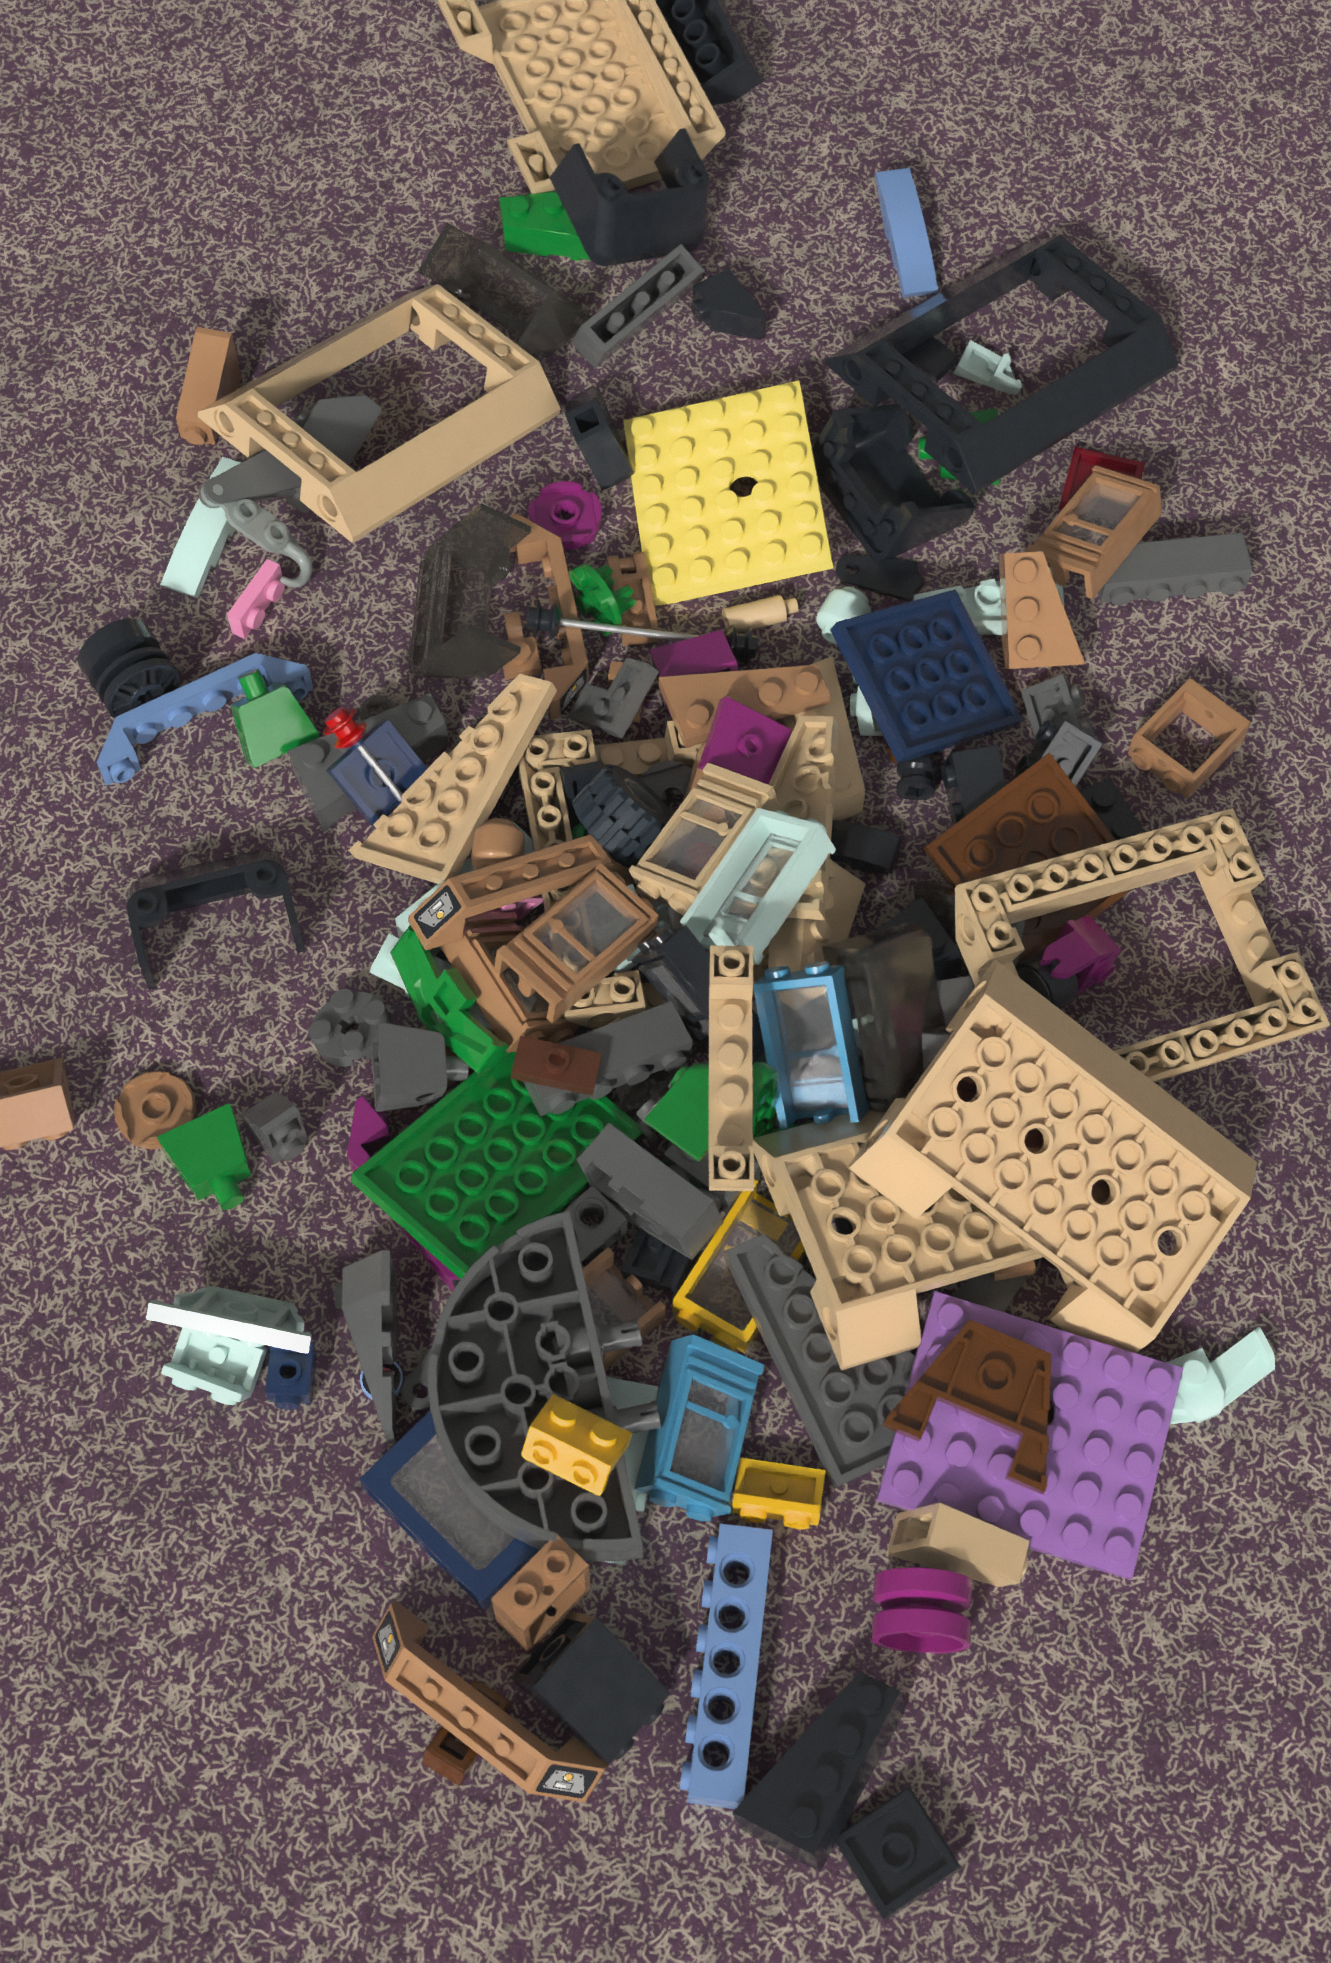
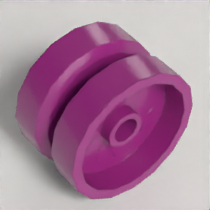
[871,1567,972,1654]

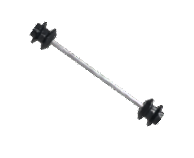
[526,600,758,665]

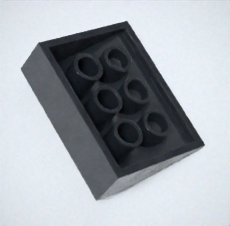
[655,0,764,107]

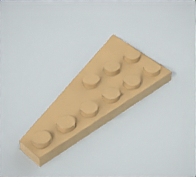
[348,674,557,885]

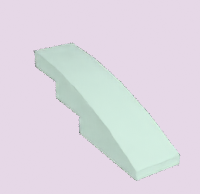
[160,457,241,598]

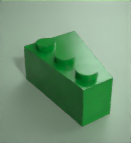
[499,191,591,261]

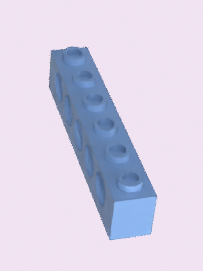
[680,1523,773,1809]

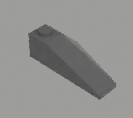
[335,1250,397,1444]

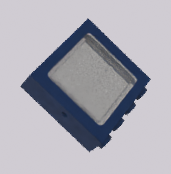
[359,1410,540,1611]

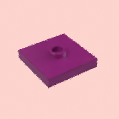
[698,696,792,784]

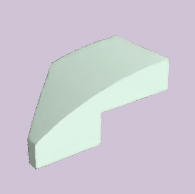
[953,340,1022,395]

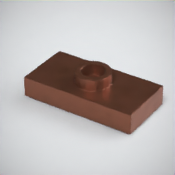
[511,1036,602,1096]

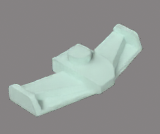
[1166,1327,1275,1424]

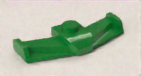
[390,925,509,1073]

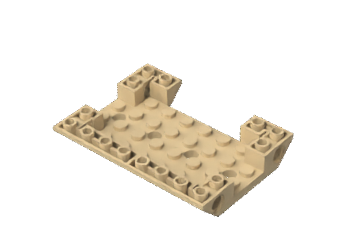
[847,960,1257,1353]
[753,1101,1110,1370]

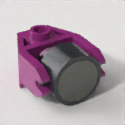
[1015,915,1121,1009]

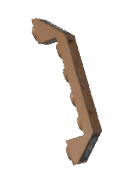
[505,514,589,719]
[408,835,635,951]
[372,1600,609,1803]

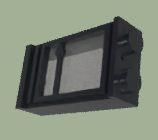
[631,925,765,1062]

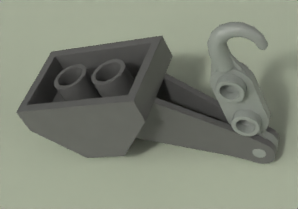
[198,395,383,588]

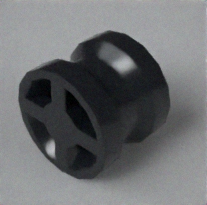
[896,756,935,800]

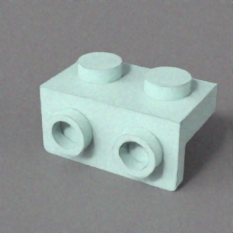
[161,1327,268,1405]

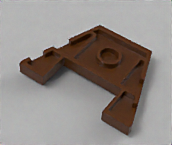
[882,1319,1051,1494]

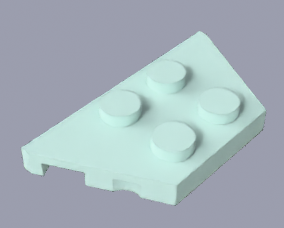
[146,1286,312,1354]

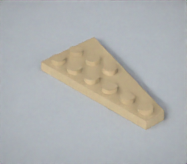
[728,716,839,920]

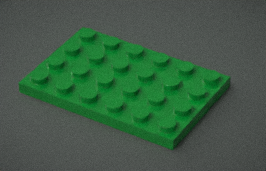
[351,1052,644,1279]

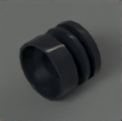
[77,618,180,718]

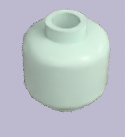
[816,587,872,644]

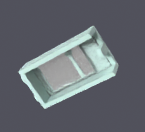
[680,808,836,965]

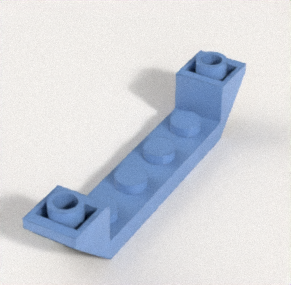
[97,653,313,786]

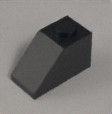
[690,268,767,340]

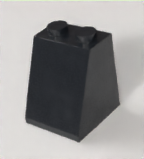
[510,1611,671,1763]

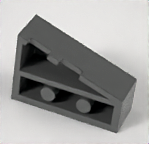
[577,1123,723,1260]

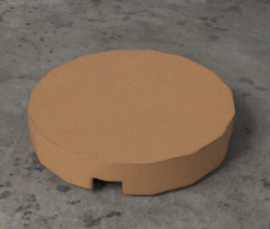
[114,1070,197,1150]

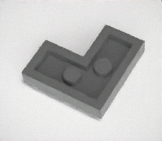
[568,657,659,738]

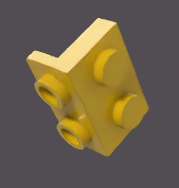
[521,1394,632,1496]
[731,1458,826,1529]

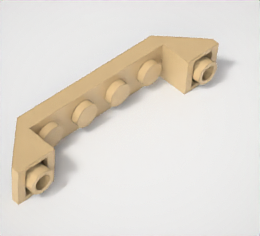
[708,945,754,1191]

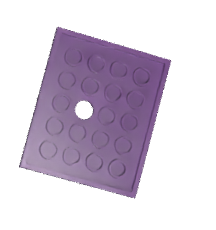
[876,1291,1183,1580]

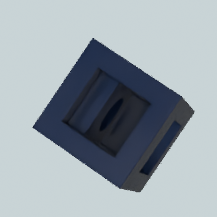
[265,1343,318,1410]

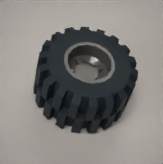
[572,764,673,866]

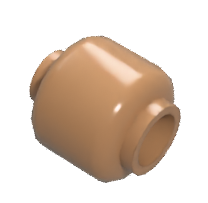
[471,818,525,870]

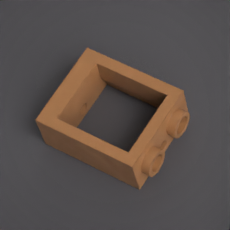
[1128,678,1251,799]
[491,1535,591,1653]

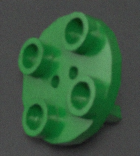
[569,563,636,637]

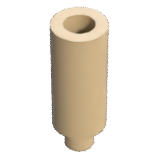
[722,595,798,633]

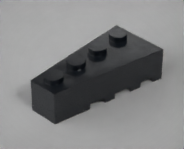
[732,1671,905,1872]

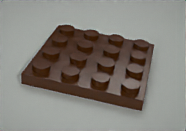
[923,752,1132,964]

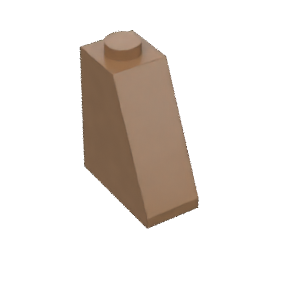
[176,327,241,445]

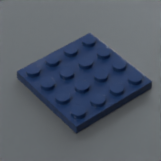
[830,589,1023,763]

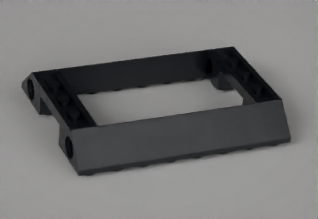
[825,235,1178,495]

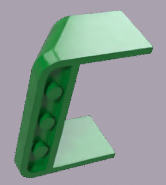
[644,1062,779,1163]

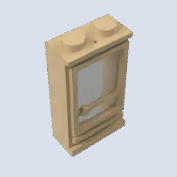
[629,763,782,915]

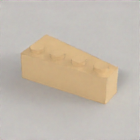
[776,656,865,821]
[768,859,866,1010]

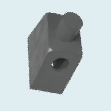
[371,1023,468,1111]

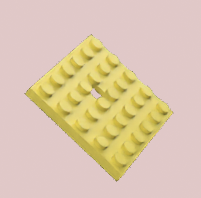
[623,380,834,606]

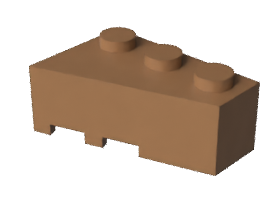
[999,551,1085,669]

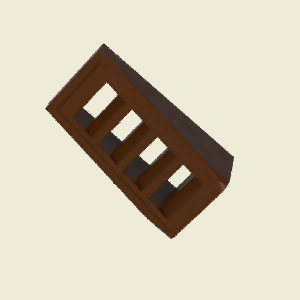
[422,1678,512,1787]

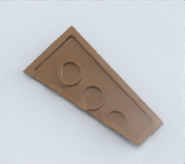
[658,665,831,748]

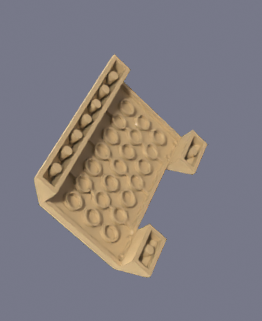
[437,0,725,194]

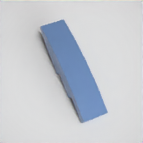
[875,168,938,298]

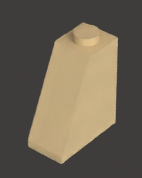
[886,1502,1030,1587]

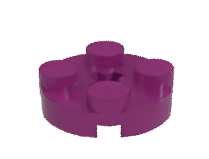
[528,481,602,550]

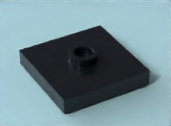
[836,1786,962,1921]

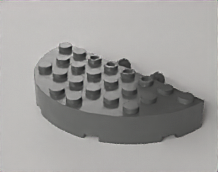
[428,1211,661,1562]

